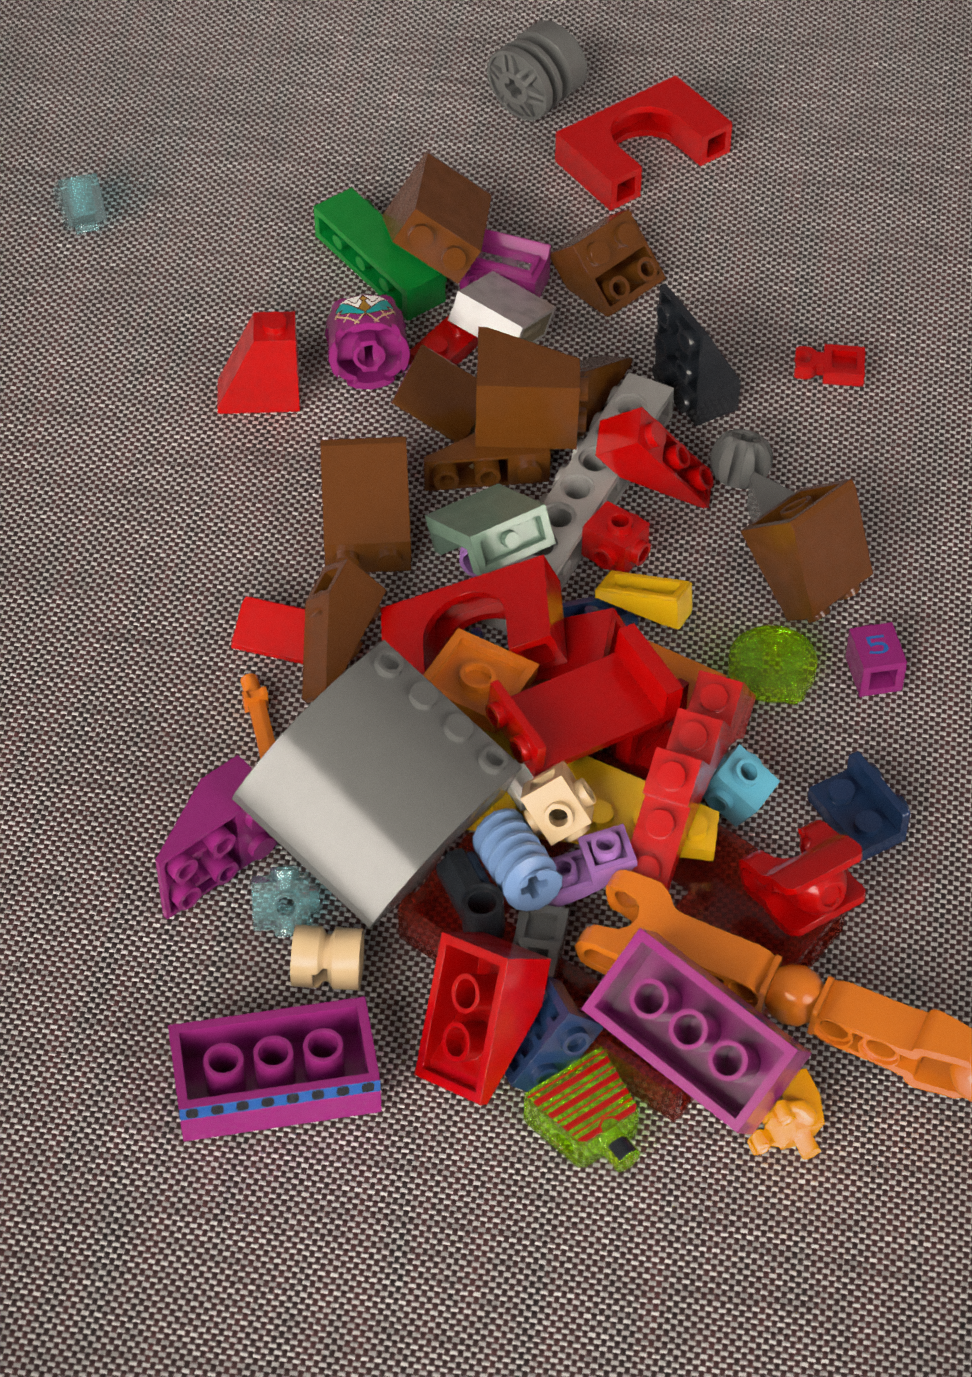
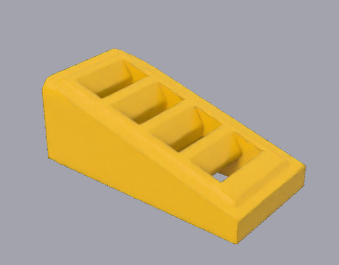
[595,570,692,629]

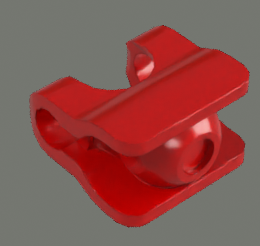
[738,819,866,936]

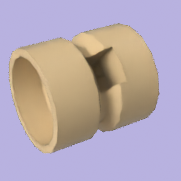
[290,924,365,991]

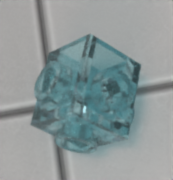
[251,866,320,937]

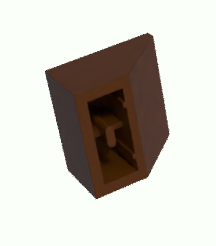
[551,209,666,317]

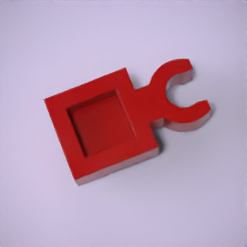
[794,344,865,387]

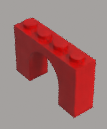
[555,75,733,211]
[380,554,568,675]

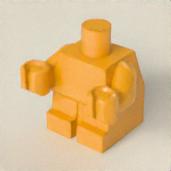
[747,1068,825,1159]

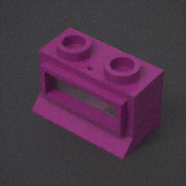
[460,229,551,297]

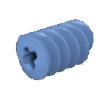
[473,808,563,911]

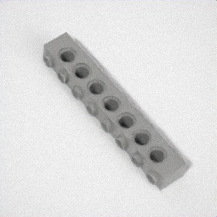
[482,372,674,632]

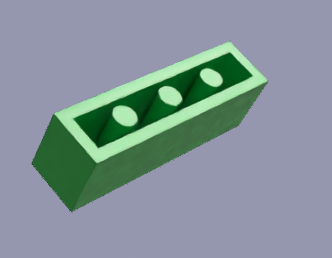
[313,187,447,321]

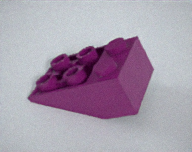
[155,755,278,920]

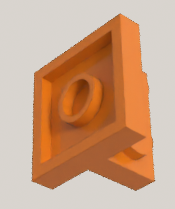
[423,628,539,734]

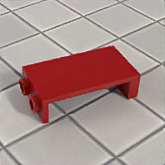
[485,623,683,777]

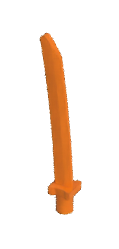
[240,673,275,759]

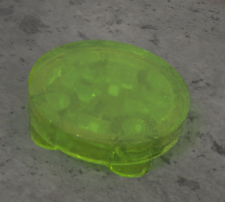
[728,625,818,704]

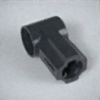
[436,848,506,939]

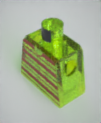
[523,1047,640,1172]

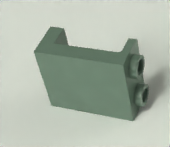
[424,484,556,576]

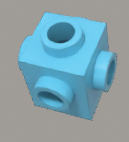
[703,744,780,827]

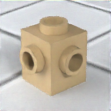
[521,760,596,846]

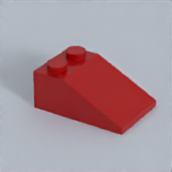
[414,932,551,1105]

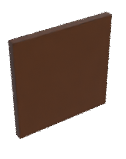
[391,344,477,442]

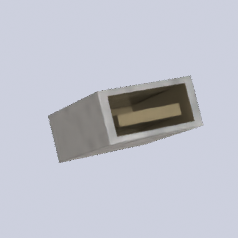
[448,271,556,343]

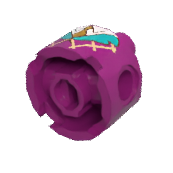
[325,295,410,390]

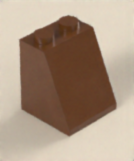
[382,151,492,284]
[475,327,588,449]
[320,437,411,572]
[740,478,873,623]

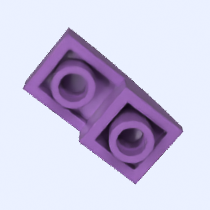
[548,824,638,907]

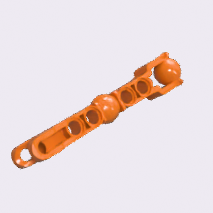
[575,870,972,1102]

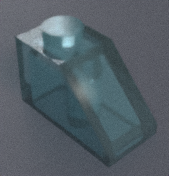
[52,173,107,235]

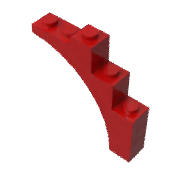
[630,670,756,892]

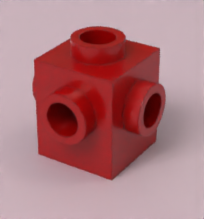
[581,501,651,573]

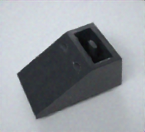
[652,283,741,426]

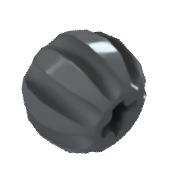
[710,429,773,489]

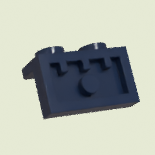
[807,751,910,863]
[505,976,604,1096]

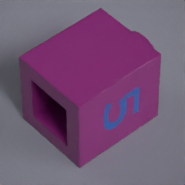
[845,622,907,697]

